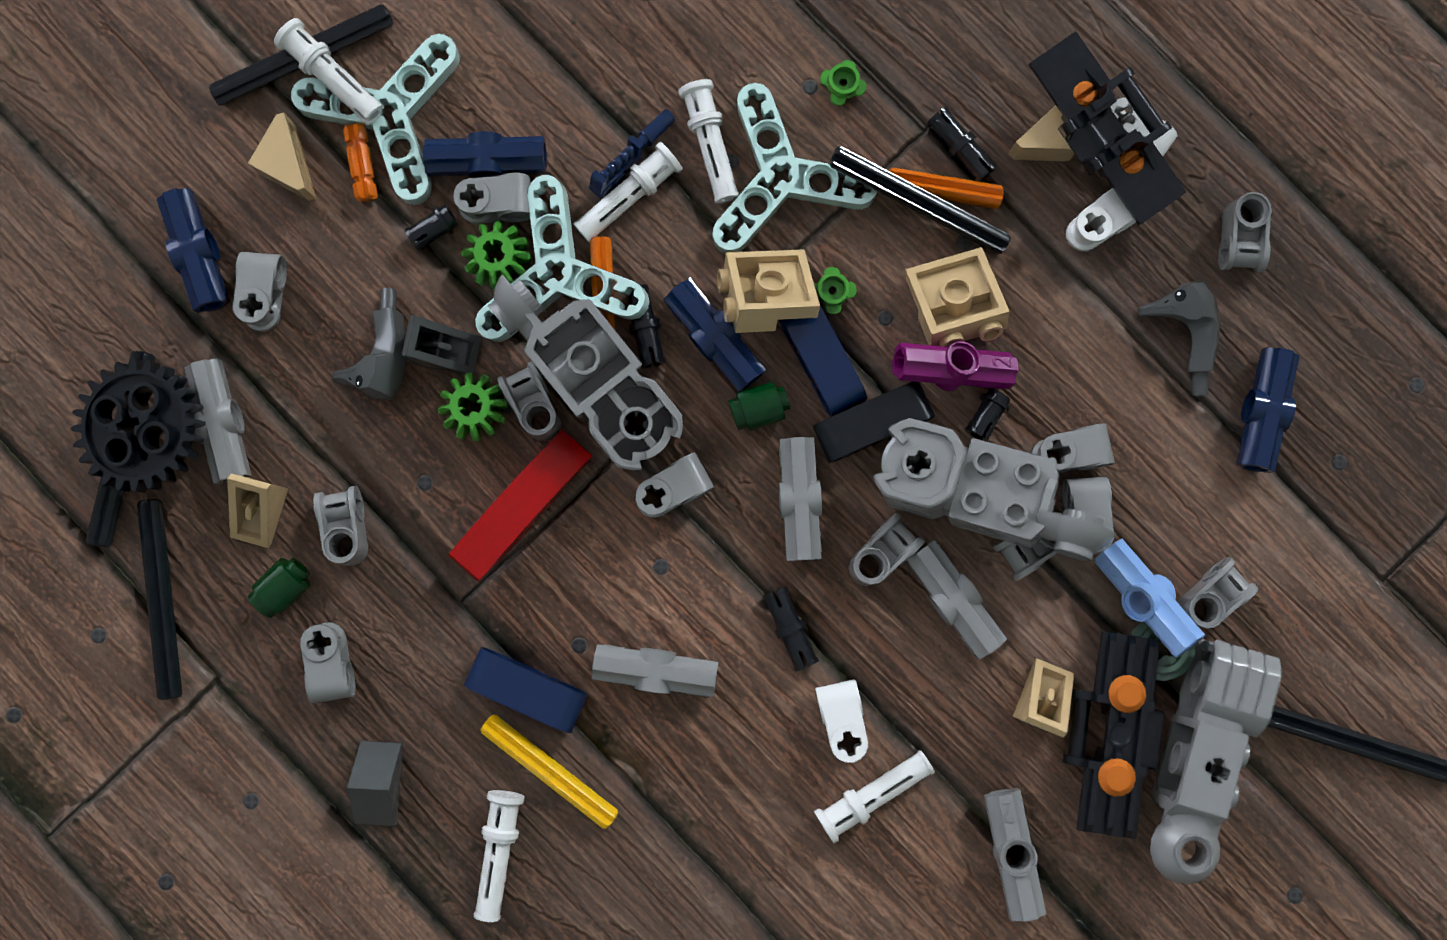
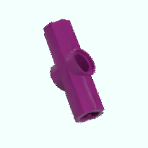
[892,341,1019,391]

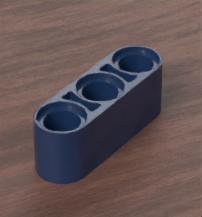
[779,306,868,417]
[464,647,588,733]

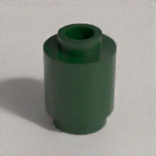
[728,381,790,431]
[248,558,310,618]

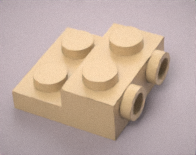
[905,247,1010,347]
[717,249,820,333]

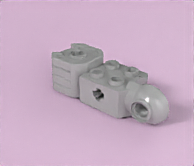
[488,275,683,470]
[874,418,1116,561]
[1150,639,1282,885]

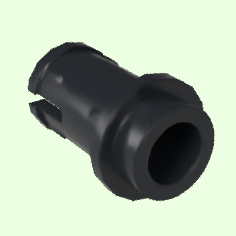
[405,205,459,251]
[965,388,1010,442]

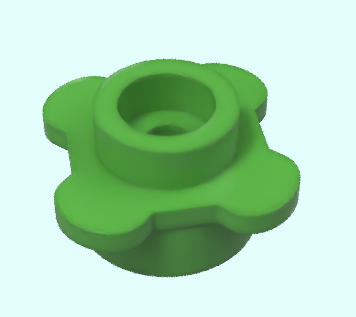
[820,60,866,106]
[814,267,857,315]

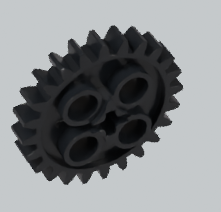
[71,359,206,493]

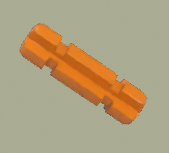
[343,123,378,202]

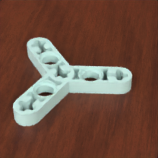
[291,34,460,205]
[713,83,877,254]
[475,175,649,342]

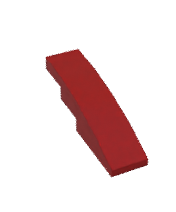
[448,430,592,582]

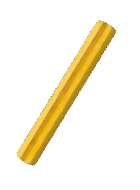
[480,714,618,829]

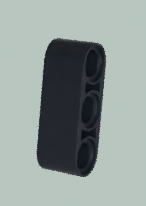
[813,381,935,464]

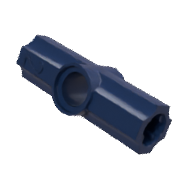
[423,131,547,178]
[157,188,230,313]
[663,278,766,392]
[1236,347,1300,473]

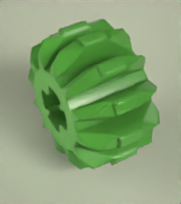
[462,221,532,290]
[438,372,508,442]

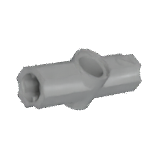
[184,358,251,485]
[779,437,822,561]
[906,540,1007,660]
[592,644,719,697]
[984,788,1046,922]

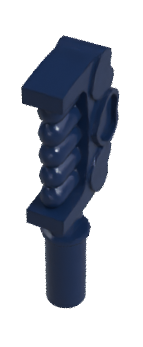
[589,109,676,199]

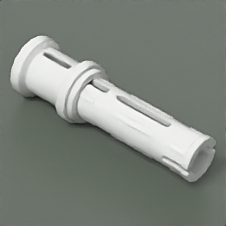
[274,18,384,125]
[678,79,740,204]
[573,142,683,243]
[814,750,935,843]
[473,790,525,922]

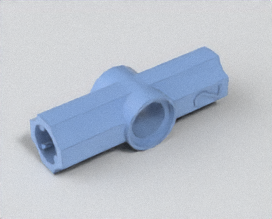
[1095,539,1205,658]

